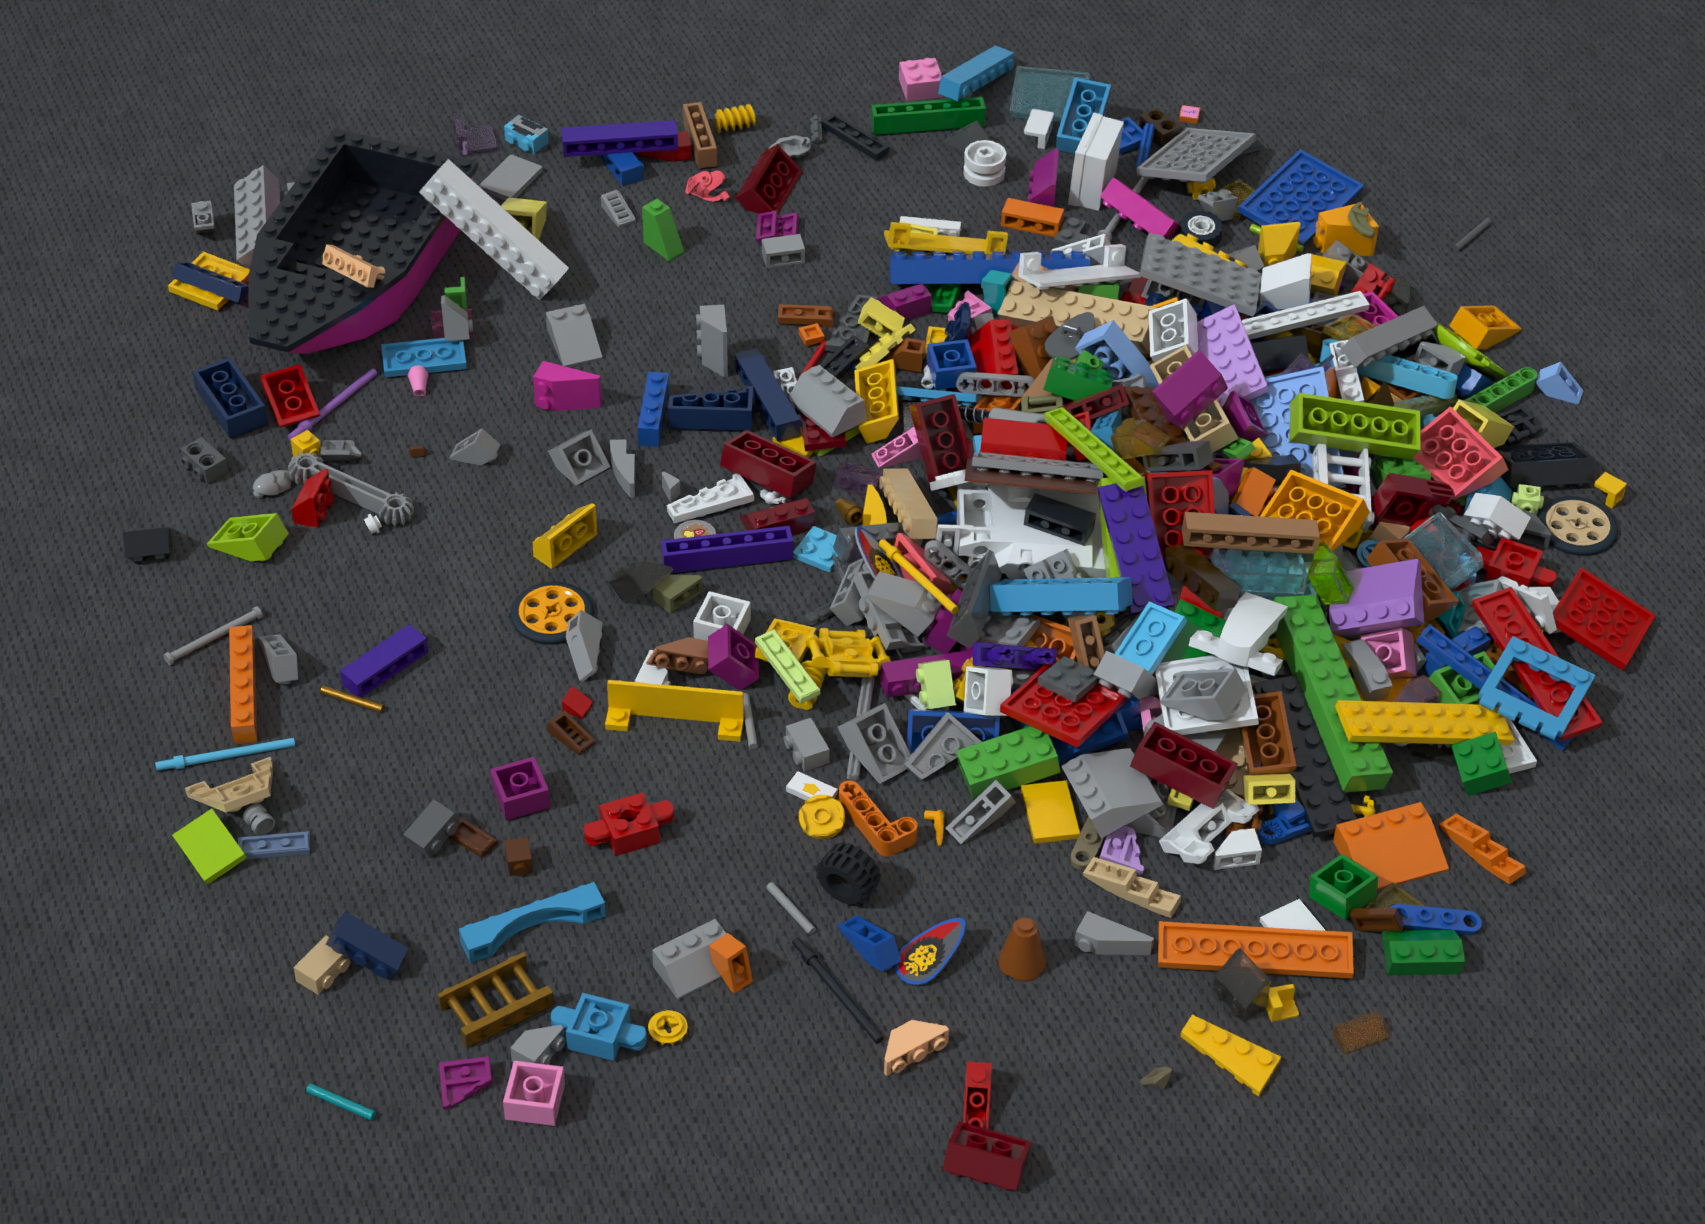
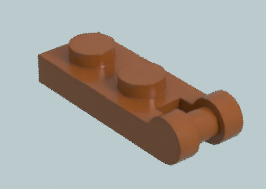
[778,304,835,328]

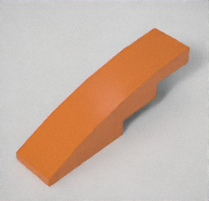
[1439,814,1526,884]

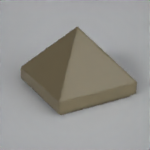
[1140,1067,1172,1090]

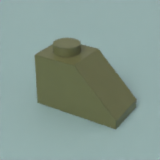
[652,575,703,614]

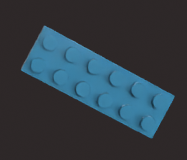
[989,577,1133,616]

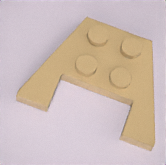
[185,757,273,812]

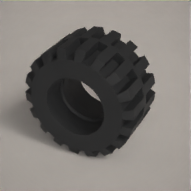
[816,842,881,906]

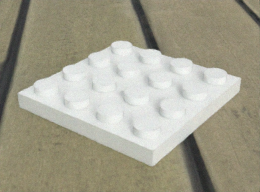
[1155,655,1259,735]

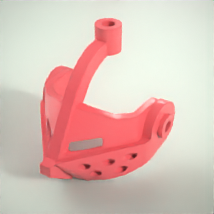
[685,171,730,201]

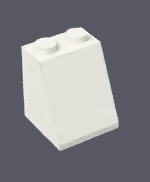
[1258,254,1311,310]

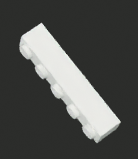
[900,216,961,237]

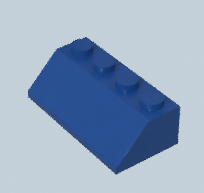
[907,709,1000,759]

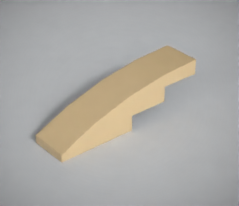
[1083,857,1181,918]

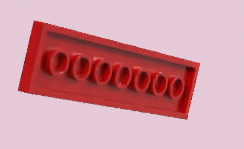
[1471,587,1603,742]

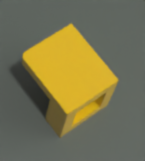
[1594,472,1627,508]
[1263,984,1299,1022]

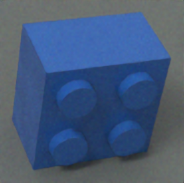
[927,339,977,390]

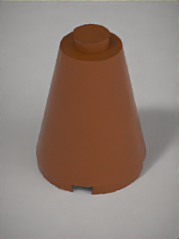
[998,918,1047,982]

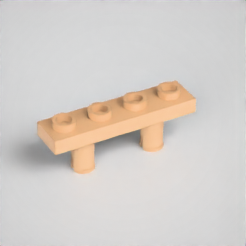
[322,244,385,288]

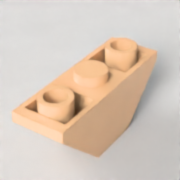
[884,1020,949,1076]

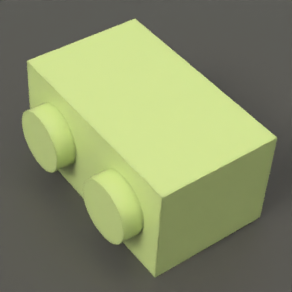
[916,660,956,709]

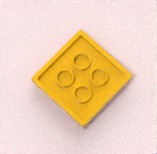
[168,252,250,311]

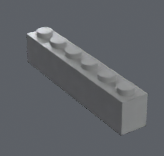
[1341,306,1438,368]

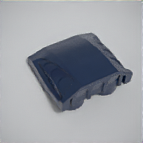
[944,301,972,342]

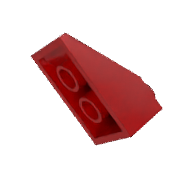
[260,364,320,428]

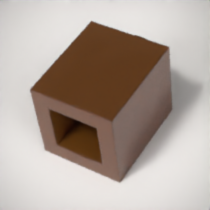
[504,837,533,876]

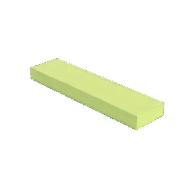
[755,629,820,704]

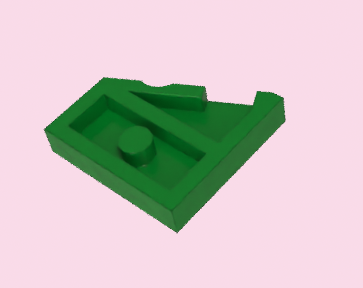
[924,284,961,313]

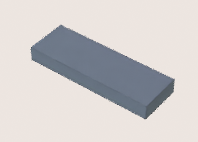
[238,831,310,859]

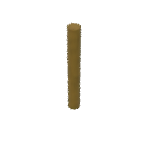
[320,685,385,713]

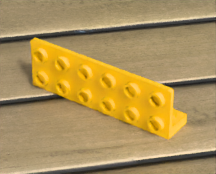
[884,222,1008,254]
[605,680,744,742]

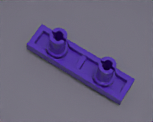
[972,642,1057,671]

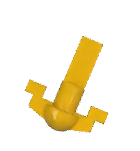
[1351,796,1375,817]

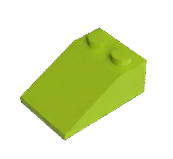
[207,513,289,562]

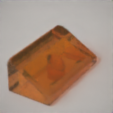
[1333,1011,1389,1054]

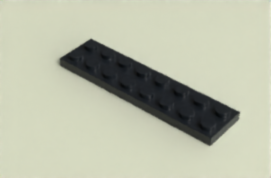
[1252,675,1357,838]

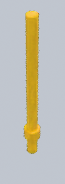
[878,539,959,614]

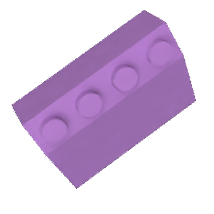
[1329,559,1424,637]

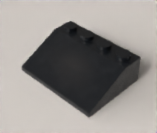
[1494,442,1594,490]

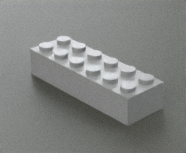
[234,165,280,269]

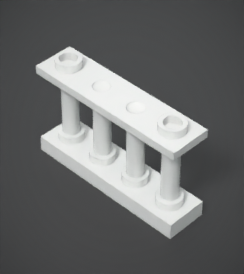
[1312,443,1375,533]

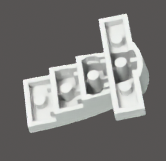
[1189,592,1288,676]

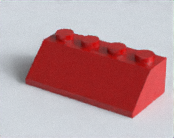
[969,319,1018,390]
[980,417,1068,461]

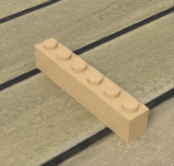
[879,468,937,539]

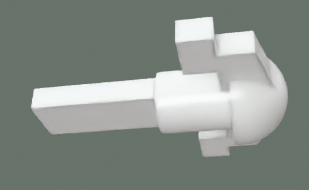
[760,489,786,504]

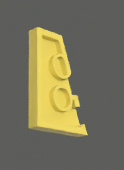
[855,323,915,370]

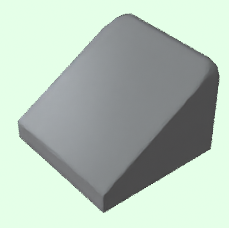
[662,471,681,503]

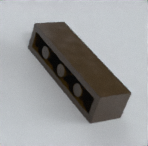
[1163,544,1241,611]

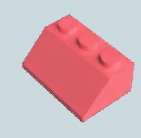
[895,533,952,596]

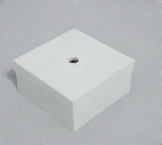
[1068,113,1124,211]

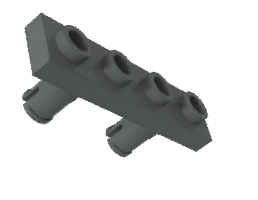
[1432,504,1493,555]

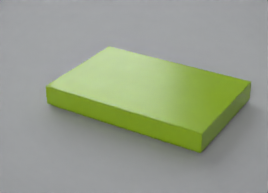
[172,809,247,885]

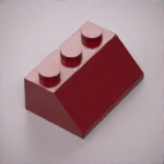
[740,498,815,536]
[942,1122,1032,1191]

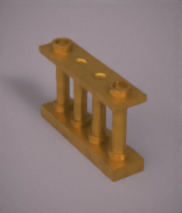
[437,952,554,1049]

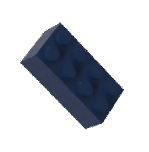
[192,357,268,438]

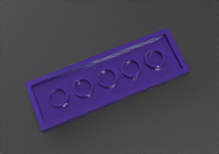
[1097,483,1175,615]

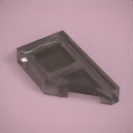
[1411,743,1455,767]

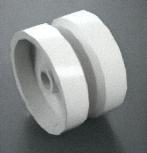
[963,140,1006,187]

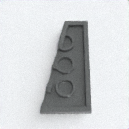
[825,295,877,352]

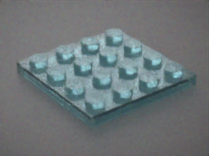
[1009,66,1090,122]

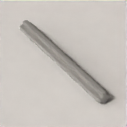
[847,676,875,781]

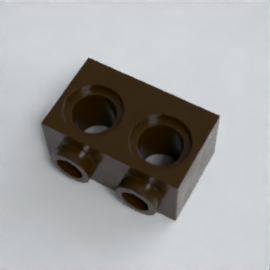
[1139,107,1181,148]

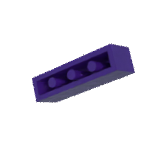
[340,624,428,697]

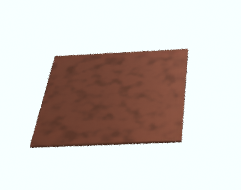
[964,459,1097,494]

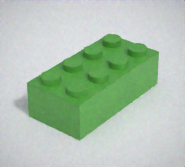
[956,726,1060,801]

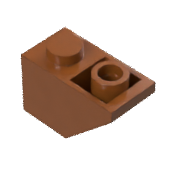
[882,338,927,372]

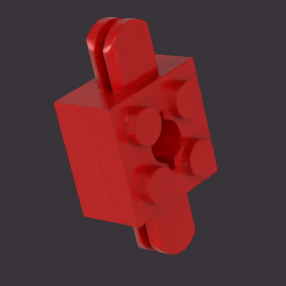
[1471,538,1557,589]
[584,792,674,856]

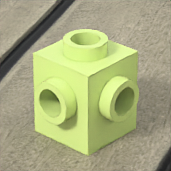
[1512,484,1544,515]

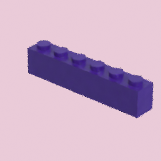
[561,120,678,157]
[661,526,793,574]

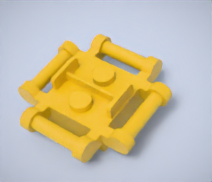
[805,628,891,678]

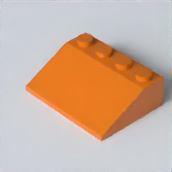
[1333,802,1449,890]

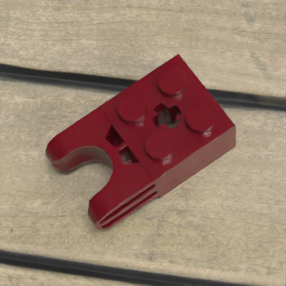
[1371,472,1455,527]

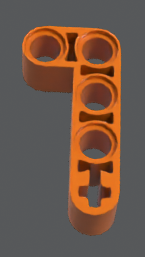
[839,780,918,857]

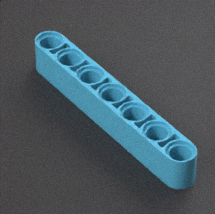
[1320,339,1458,399]

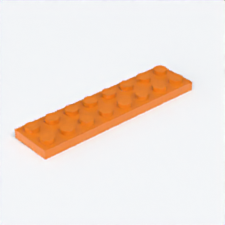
[1158,921,1354,979]

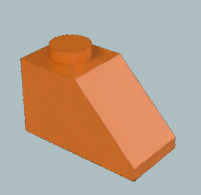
[709,933,753,994]

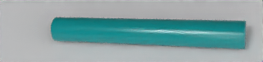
[306,1083,376,1121]

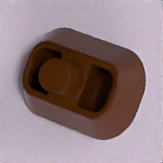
[409,446,426,458]

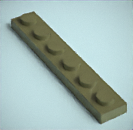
[1393,394,1459,417]

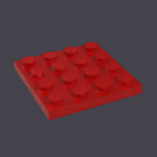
[1553,567,1656,671]
[1000,662,1126,747]

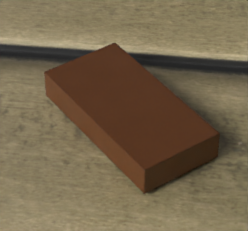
[449,818,497,858]
[1350,908,1404,931]

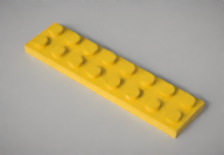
[1335,700,1514,746]

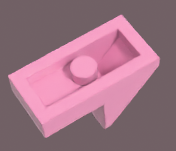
[1140,696,1162,735]

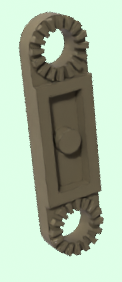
[1070,816,1106,870]

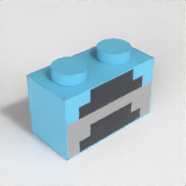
[504,115,549,154]

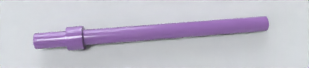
[288,368,377,440]

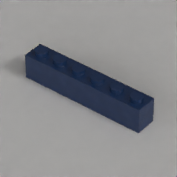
[734,348,803,441]

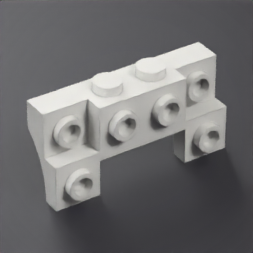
[1159,788,1259,864]

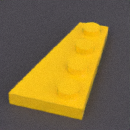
[1180,1015,1281,1097]

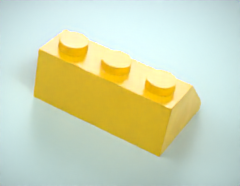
[532,503,597,569]

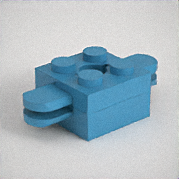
[551,993,646,1061]

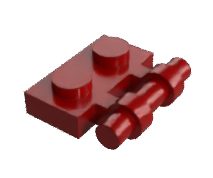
[1351,263,1396,301]

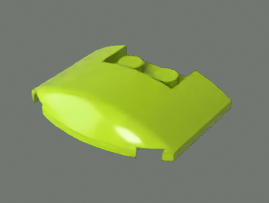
[1433,321,1510,378]

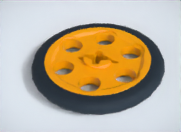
[510,581,594,644]

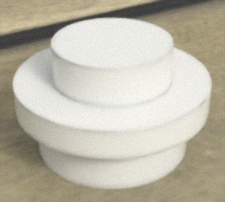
[364,514,382,534]

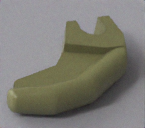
[1348,202,1375,238]

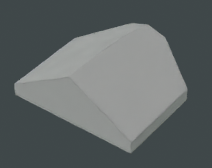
[321,440,362,461]

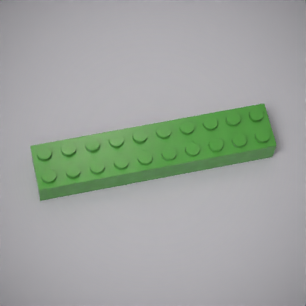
[1274,595,1393,792]

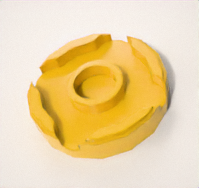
[799,795,845,839]

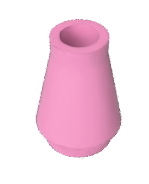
[408,366,428,397]

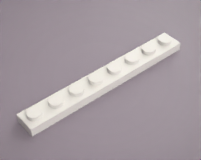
[1242,291,1370,340]

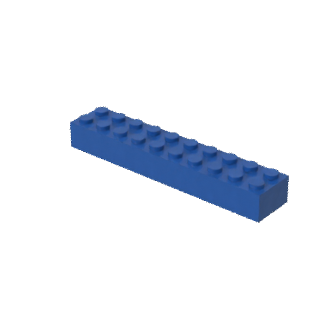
[889,250,1090,284]

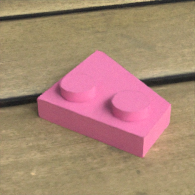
[948,291,992,321]

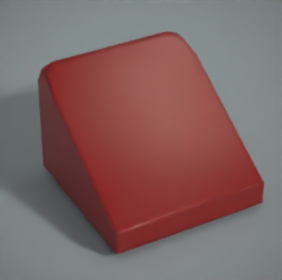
[562,687,593,719]

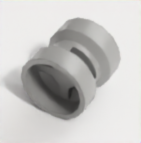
[243,803,275,836]

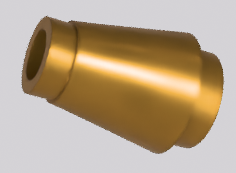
[835,498,863,525]

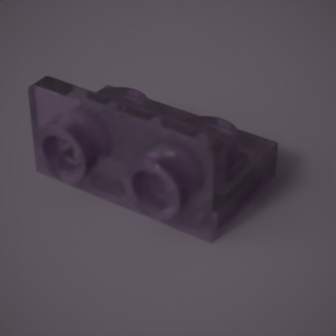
[834,462,883,497]

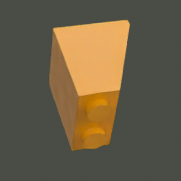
[1313,203,1379,256]

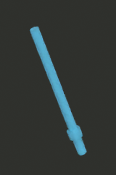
[155,738,295,771]

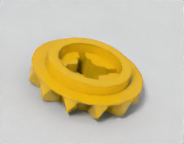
[648,1010,688,1046]

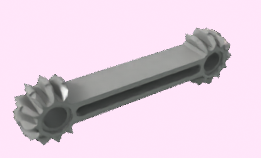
[288,451,414,527]

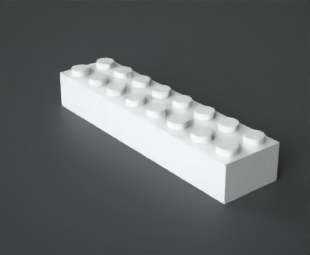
[419,159,569,300]

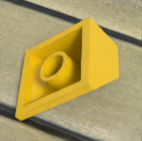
[1258,222,1300,268]

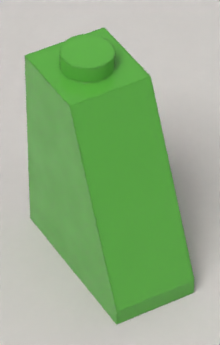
[642,199,684,261]

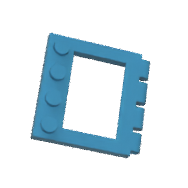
[1478,636,1596,740]

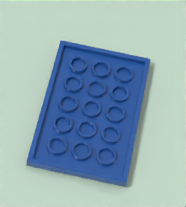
[1237,149,1364,247]

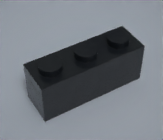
[1023,493,1096,546]

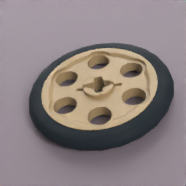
[1537,496,1618,556]

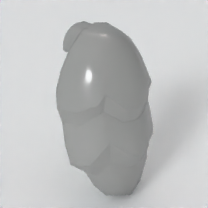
[769,135,811,158]
[253,470,294,498]

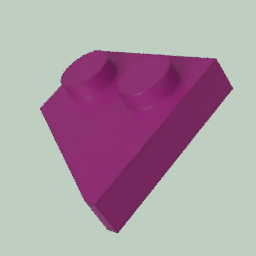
[439,1056,492,1110]

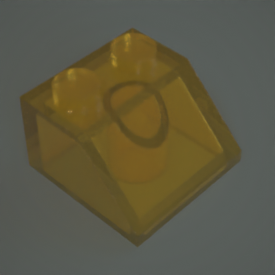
[1110,418,1169,459]

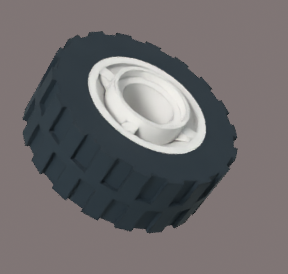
[1179,210,1223,248]

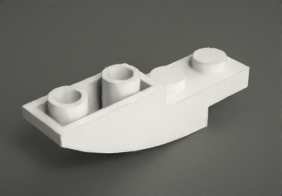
[1329,339,1365,403]

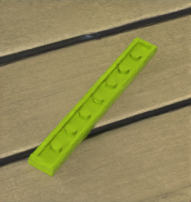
[1044,407,1144,491]

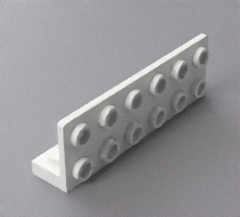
[1018,244,1141,290]

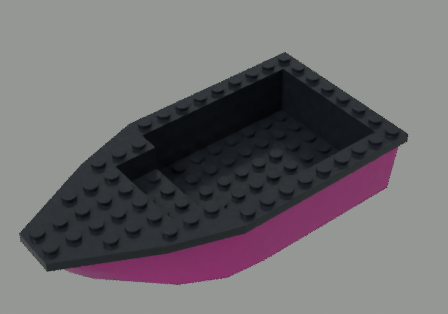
[248,128,479,353]

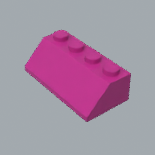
[1100,177,1180,239]

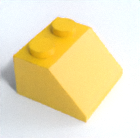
[1310,254,1347,296]

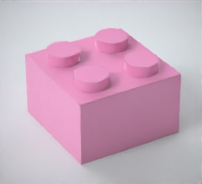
[899,58,943,101]
[503,1061,565,1126]

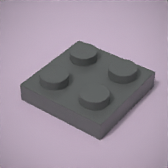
[1038,656,1100,703]

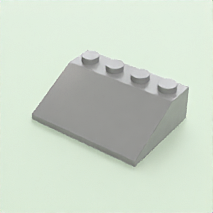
[1061,748,1163,838]

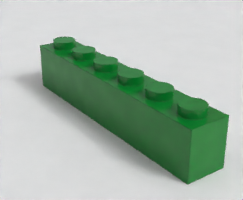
[871,97,986,135]

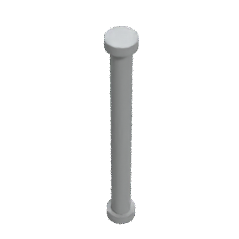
[163,606,263,666]

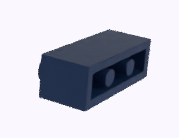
[325,912,408,980]

